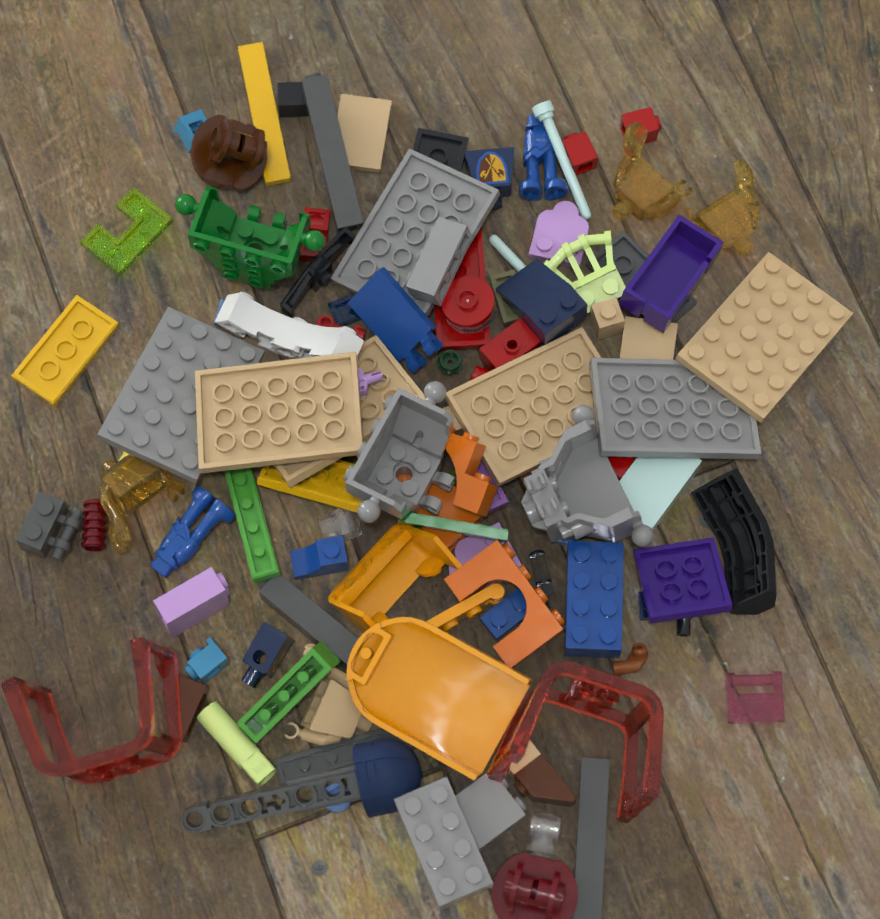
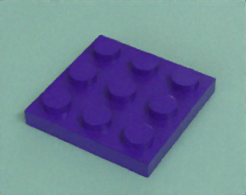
[633,537,733,624]

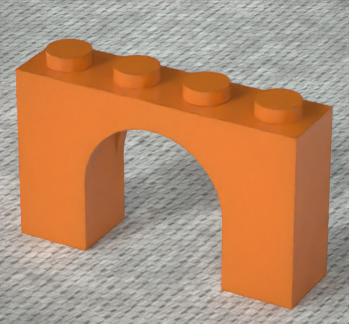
[444,540,565,668]

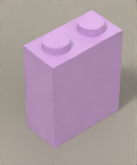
[153,567,231,638]

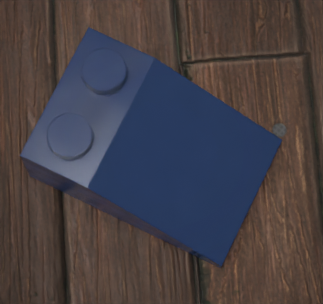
[495,259,587,345]

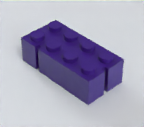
[619,215,724,333]

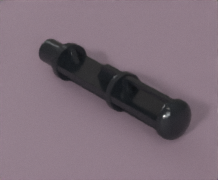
[529,550,554,612]

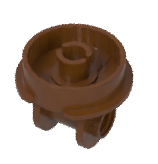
[191,115,267,190]

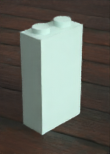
[619,457,702,532]

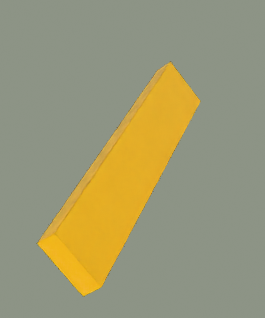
[238,42,291,186]

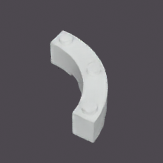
[215,292,364,359]

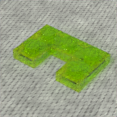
[80,187,173,277]

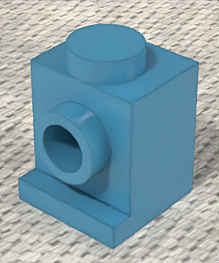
[173,109,207,153]
[184,637,229,684]

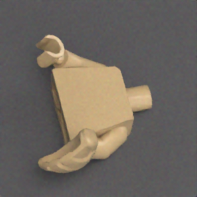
[284,643,372,746]

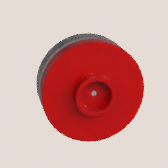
[441,276,497,333]

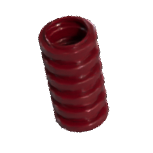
[81,499,108,552]

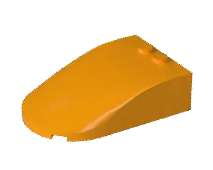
[346,617,533,781]

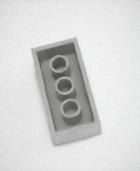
[394,777,493,911]

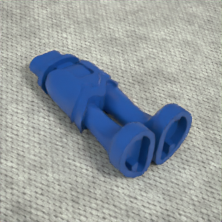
[519,114,568,201]
[149,485,236,578]

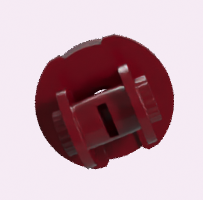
[491,852,578,919]

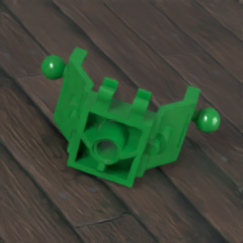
[175,186,325,290]

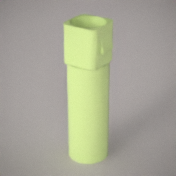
[197,701,277,788]

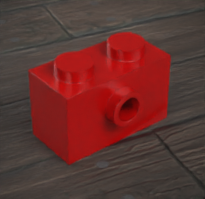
[479,318,541,371]

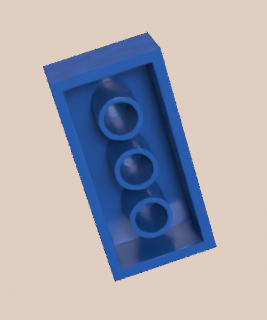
[564,541,624,658]

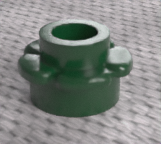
[437,349,463,375]

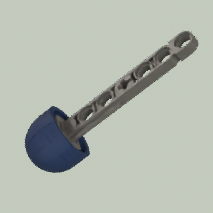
[181,739,421,833]

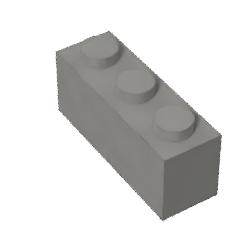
[406,217,473,306]

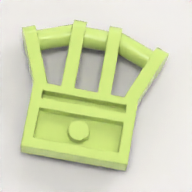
[543,230,626,315]

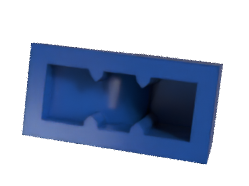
[290,536,348,580]

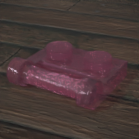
[725,671,785,724]

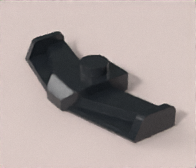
[280,227,356,318]

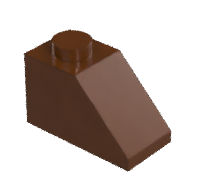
[163,674,209,743]
[513,754,577,807]

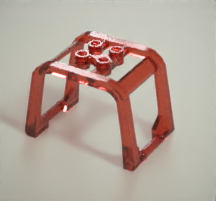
[1,637,183,785]
[487,661,664,823]

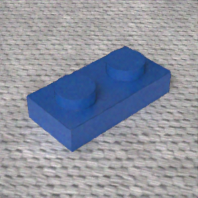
[479,588,527,641]

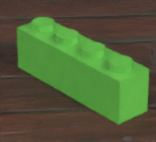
[237,641,341,743]

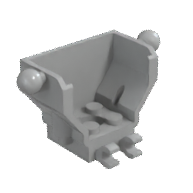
[344,381,455,523]
[521,405,654,547]

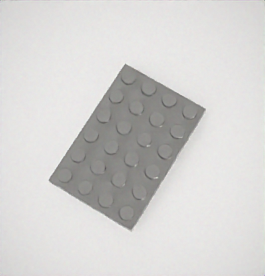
[331,148,500,317]
[97,307,265,484]
[589,358,762,459]

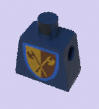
[464,147,514,210]
[241,622,295,688]

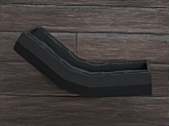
[691,468,777,615]

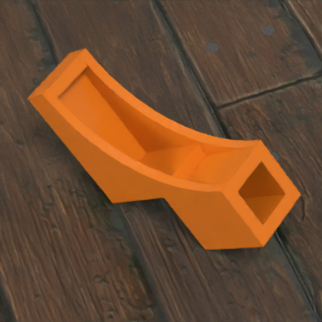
[445,428,498,517]

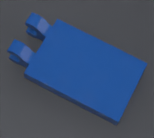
[348,267,444,373]

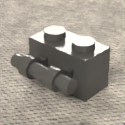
[16,492,83,561]

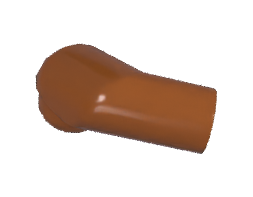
[612,643,648,675]

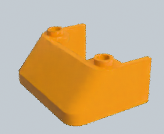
[328,523,462,633]

